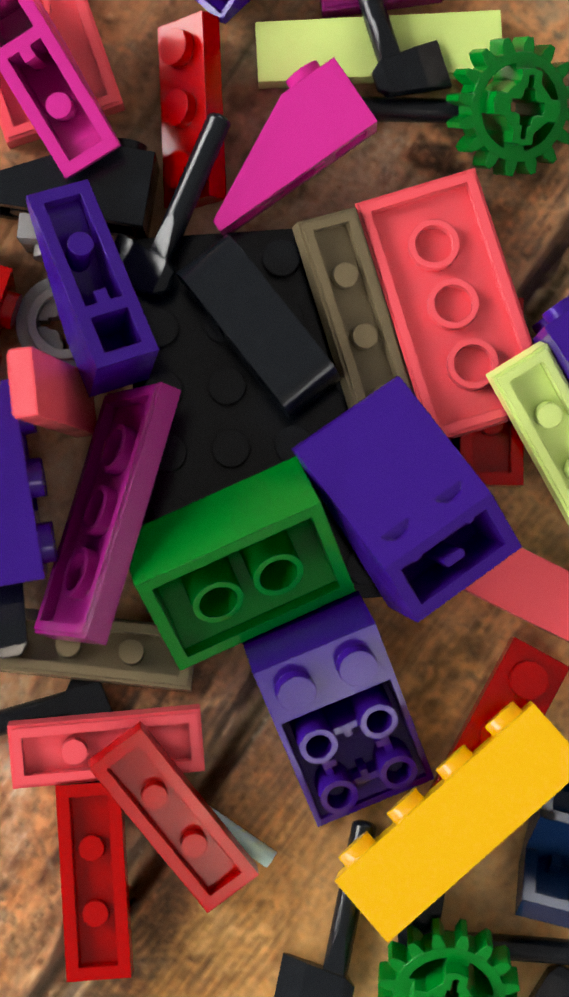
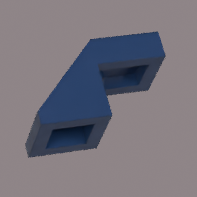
[515,783,569,928]

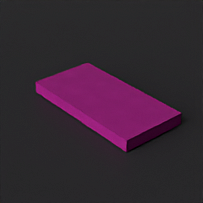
[34,382,182,645]

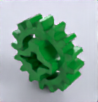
[446,36,569,176]
[378,918,520,997]

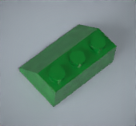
[129,456,355,671]

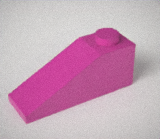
[0,0,122,180]
[213,57,378,235]

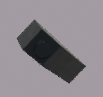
[0,138,160,239]

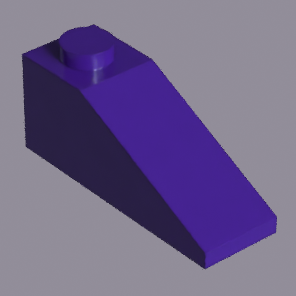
[26,179,159,398]

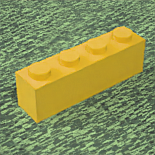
[335,700,569,943]

